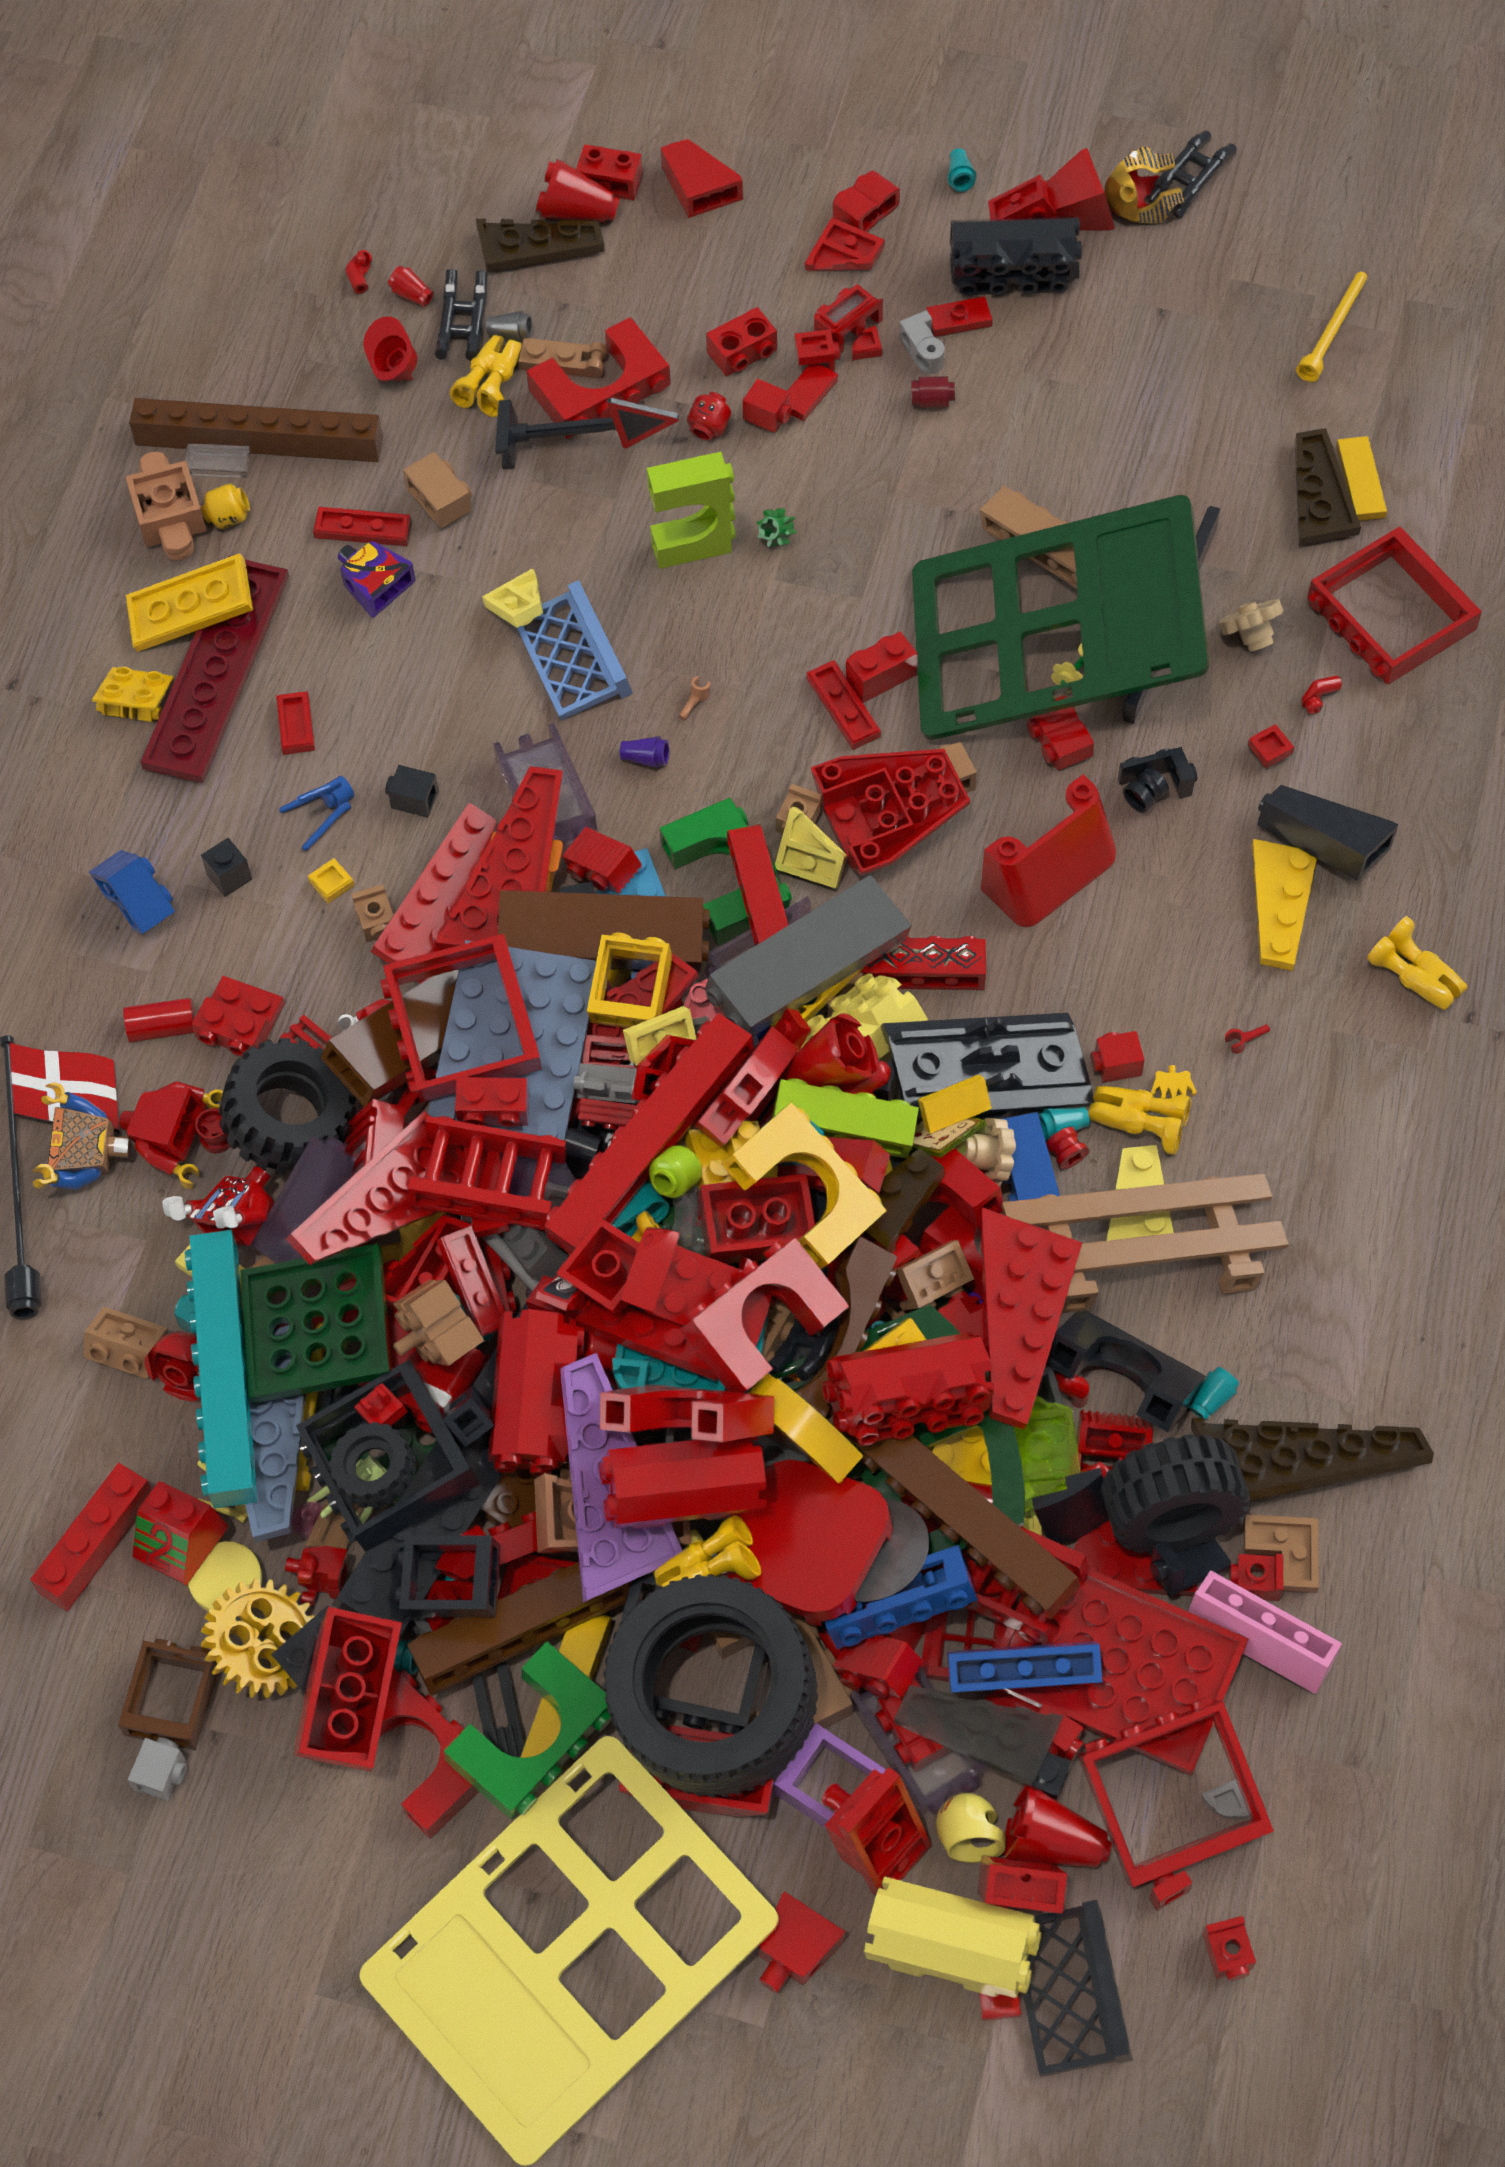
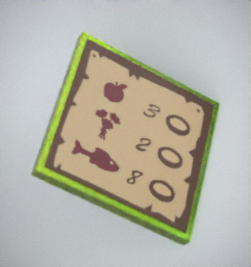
[910,1117,986,1157]

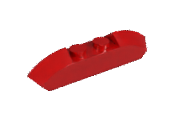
[435,1510,537,1581]

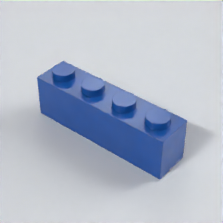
[1002,1112,1060,1228]
[947,1641,1102,1692]

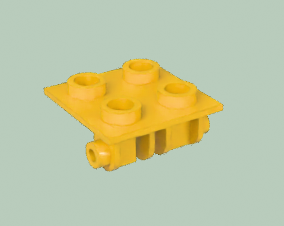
[92,667,174,723]

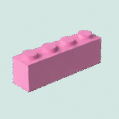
[1188,1570,1342,1694]

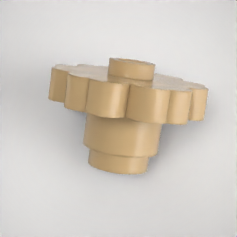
[1218,599,1283,652]
[955,1118,1016,1187]

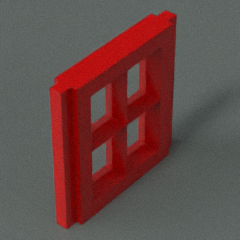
[920,1596,1017,1682]

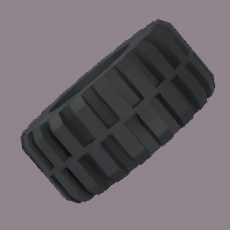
[219,1038,356,1175]
[1101,1434,1250,1555]

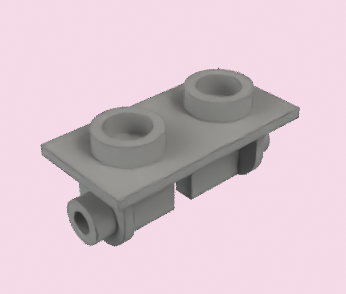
[573,1063,640,1104]

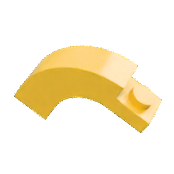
[749,1373,863,1483]

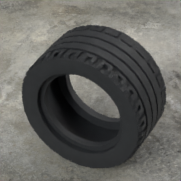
[603,1574,818,1798]

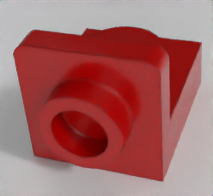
[794,329,840,372]

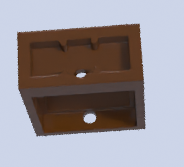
[118,1639,218,1751]

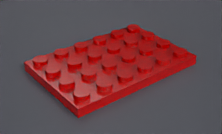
[999,1569,1249,1775]

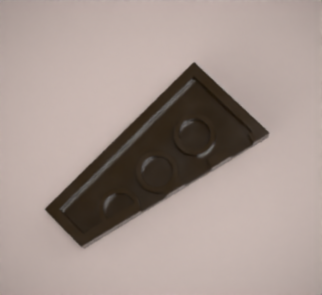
[476,219,605,272]
[1295,428,1361,546]

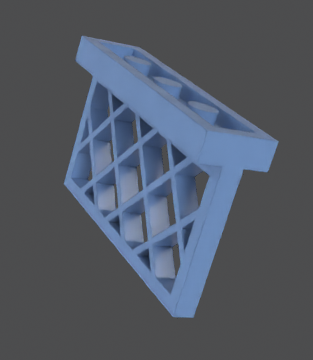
[517,580,633,721]

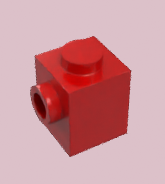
[742,378,792,433]
[1090,1031,1145,1083]

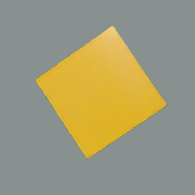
[307,858,355,904]

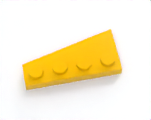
[1252,839,1317,971]

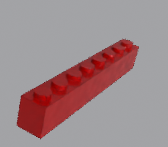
[544,1013,754,1254]

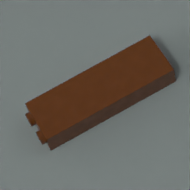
[498,890,709,972]
[321,970,459,1107]

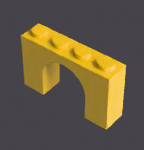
[722,1102,887,1270]

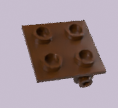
[480,1468,560,1527]

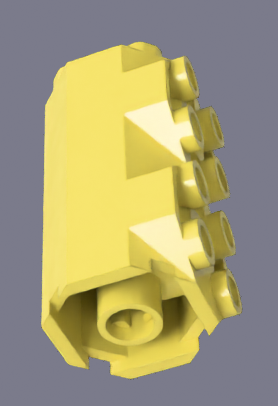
[797,974,928,1063]
[864,1877,1041,1998]

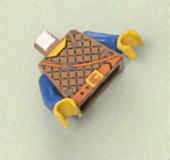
[32,1082,131,1190]

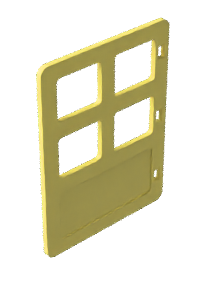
[360,1736,779,2166]

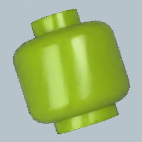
[649,1146,702,1198]

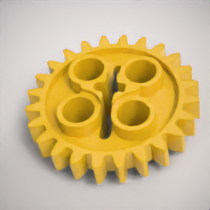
[201,1579,316,1699]

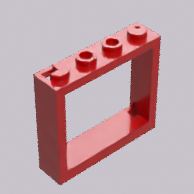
[1307,526,1482,685]
[380,933,542,1102]
[1077,1696,1274,1887]

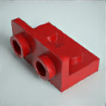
[988,174,1057,219]

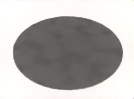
[855,1499,929,1602]

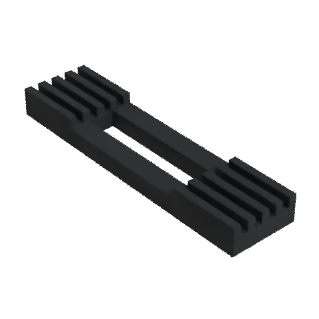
[472,1660,525,1758]

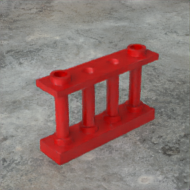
[408,1116,566,1230]
[921,1527,1090,1644]

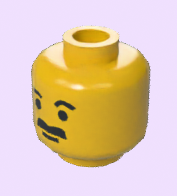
[201,484,250,529]

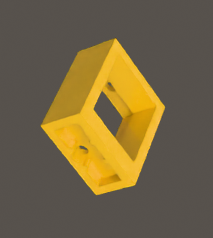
[587,933,673,1028]

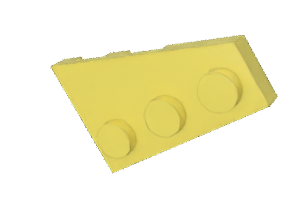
[1107,1145,1174,1241]

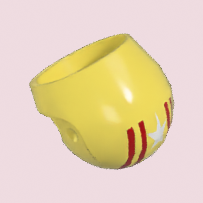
[935,1793,1006,1863]

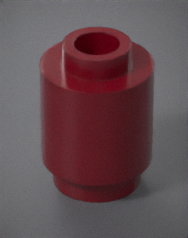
[911,376,955,408]

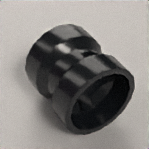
[1123,768,1169,813]

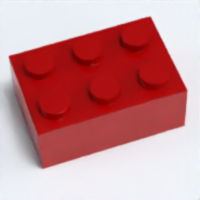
[697,1173,815,1264]

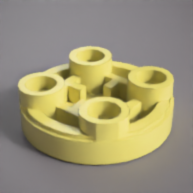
[188,1541,262,1612]

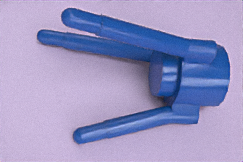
[279,775,354,851]

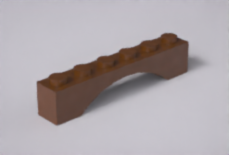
[765,1237,897,1454]

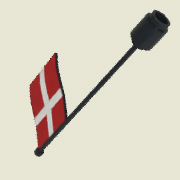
[0,1035,120,1319]

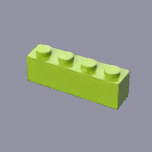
[772,1078,919,1158]

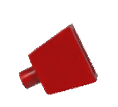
[758,1891,845,1993]

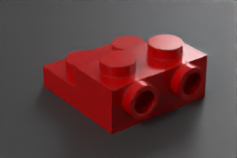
[191,976,285,1057]

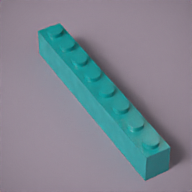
[185,1230,258,1509]

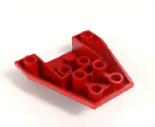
[811,749,970,876]

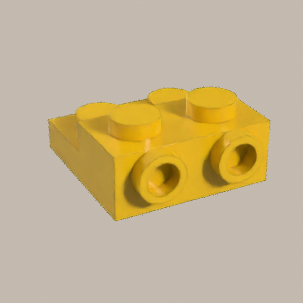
[684,1121,778,1190]

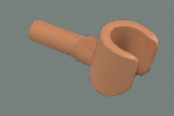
[679,676,710,720]

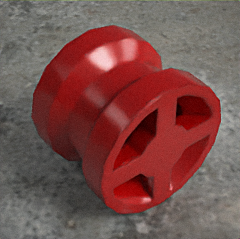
[1046,1127,1089,1169]

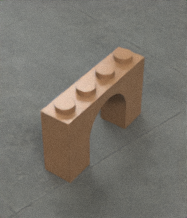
[708,1609,856,1732]

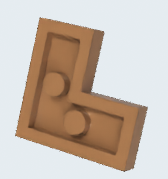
[1244,1514,1319,1593]

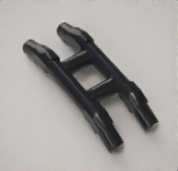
[1147,131,1237,218]
[435,269,488,361]
[768,1266,840,1381]

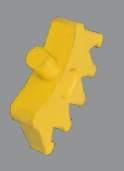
[1150,1065,1197,1099]

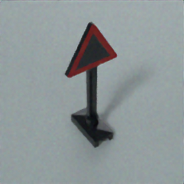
[495,398,679,469]

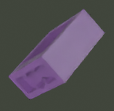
[774,1723,886,1829]

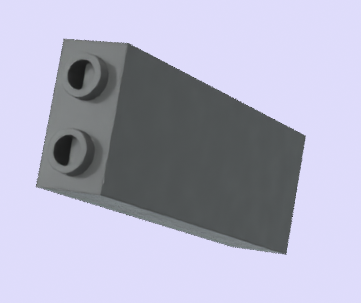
[705,875,912,1037]

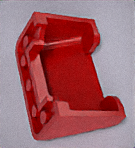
[981,774,1116,927]

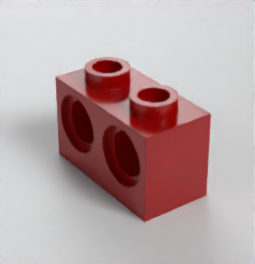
[706,307,777,377]

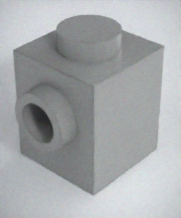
[128,1737,187,1801]

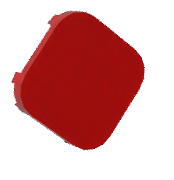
[717,1459,894,1626]

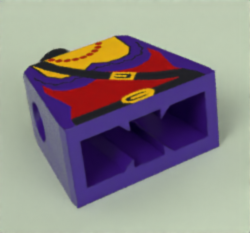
[337,542,416,618]

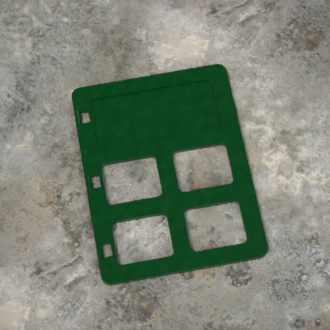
[912,495,1209,740]

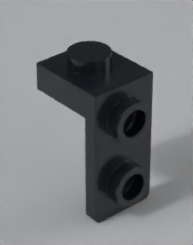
[1118,746,1198,799]
[1150,1540,1231,1597]

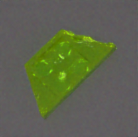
[1013,1396,1081,1512]

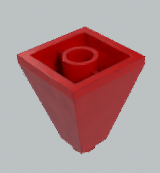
[1046,148,1115,231]

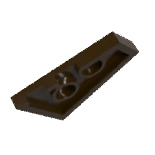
[862,1148,945,1253]

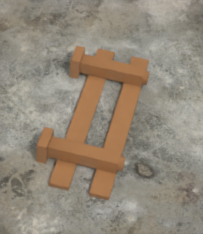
[1001,1173,1289,1313]

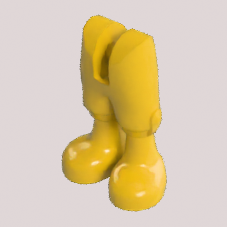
[449,335,522,417]
[1367,916,1467,1011]
[1088,1086,1191,1155]
[654,1516,761,1587]

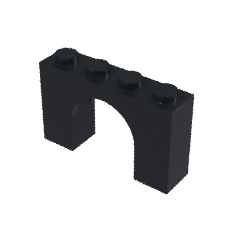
[1046,1310,1206,1432]

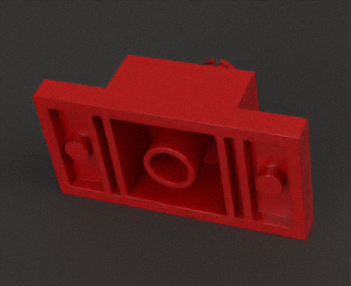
[822,1767,932,1896]

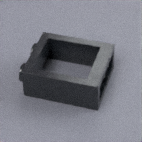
[395,1536,501,1618]

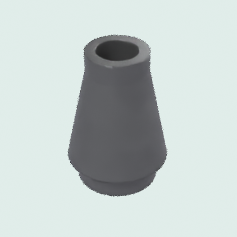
[486,310,533,341]

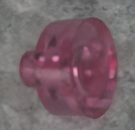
[292,1502,323,1540]

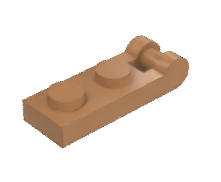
[519,338,608,378]

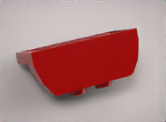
[294,1607,402,1772]

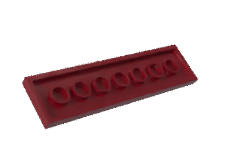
[140,556,289,783]

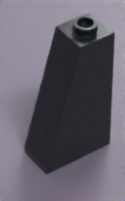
[1257,785,1398,881]

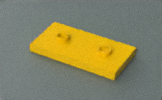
[126,553,253,652]

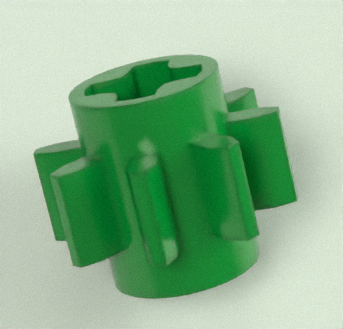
[756,508,797,547]

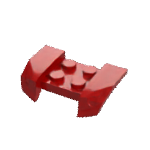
[619,1227,772,1347]

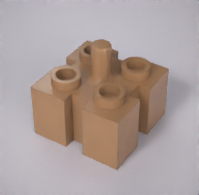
[394,1280,484,1365]

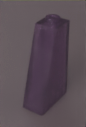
[251,1136,356,1263]

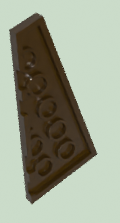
[1190,1418,1434,1501]

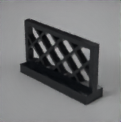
[1023,1900,1133,2077]

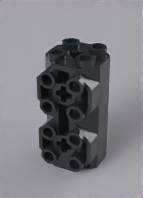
[950,217,1082,296]

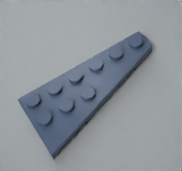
[245,1319,314,1543]

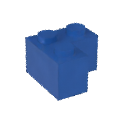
[89,850,175,934]

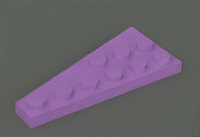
[560,1353,683,1602]

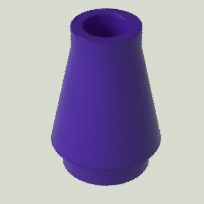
[620,736,670,768]

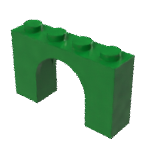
[659,797,792,947]
[444,1641,612,1821]

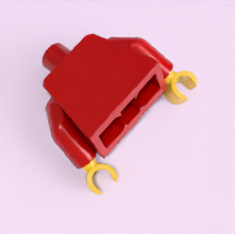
[120,1082,223,1189]

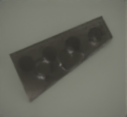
[894,1686,1063,1787]

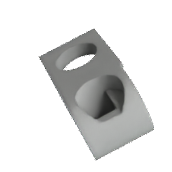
[898,310,945,374]

